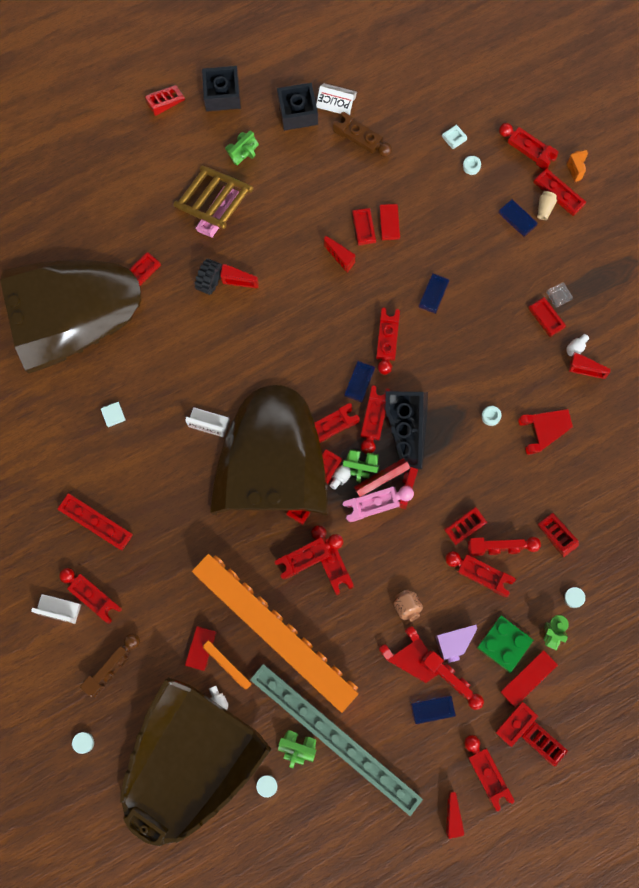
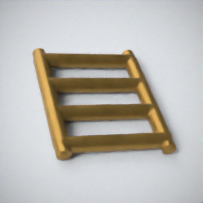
[174,165,253,229]

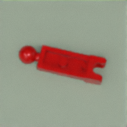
[499,123,559,170]
[376,308,400,375]
[361,385,390,454]
[315,403,360,443]
[311,525,354,595]
[274,534,343,579]
[468,537,541,556]
[445,551,516,598]
[59,568,122,624]
[420,651,484,710]
[464,735,515,812]

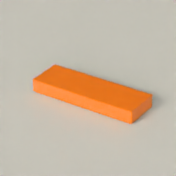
[203,640,251,689]

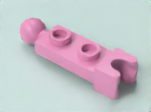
[343,486,414,522]

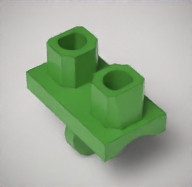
[225,131,259,165]
[343,449,380,482]
[543,615,569,650]
[278,730,316,768]

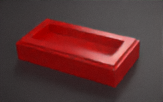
[379,204,400,240]
[352,208,376,246]
[528,297,566,337]
[185,627,217,671]

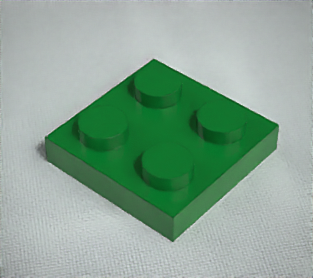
[477,616,534,673]

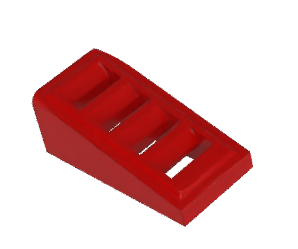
[145,85,185,116]
[324,236,355,273]
[221,264,259,288]
[568,352,611,379]
[444,507,488,545]
[538,513,579,557]
[521,721,568,767]
[446,791,465,839]

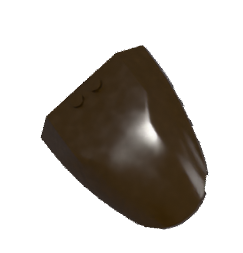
[0,260,142,373]
[211,385,328,515]
[120,677,271,846]

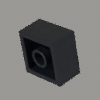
[202,66,241,111]
[277,82,318,131]

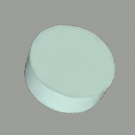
[463,156,481,175]
[482,406,501,426]
[564,587,585,608]
[72,732,94,754]
[256,775,278,797]

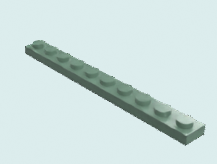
[251,664,423,816]

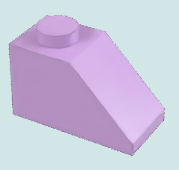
[435,625,477,663]

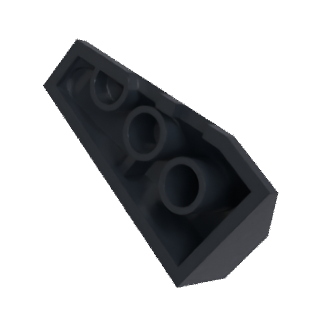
[385,391,428,469]

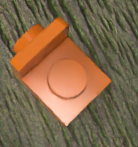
[567,150,588,182]

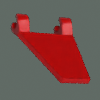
[518,409,573,455]
[379,627,439,683]

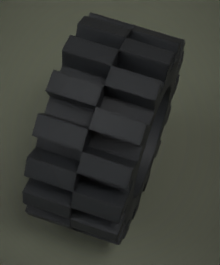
[195,259,222,295]

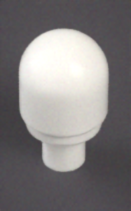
[566,334,589,357]
[330,465,351,490]
[209,686,228,710]

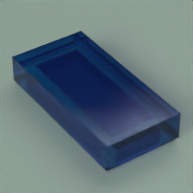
[499,199,538,237]
[419,273,450,314]
[345,361,375,402]
[411,696,456,724]

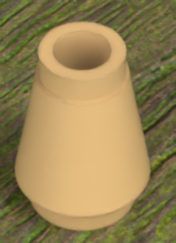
[537,191,557,220]

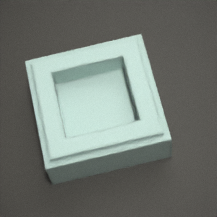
[442,124,467,149]
[101,402,126,427]

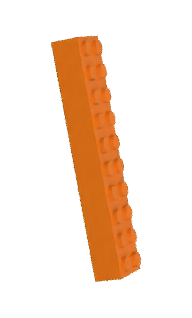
[192,554,359,713]

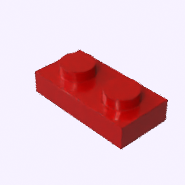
[399,467,418,510]
[495,702,538,747]

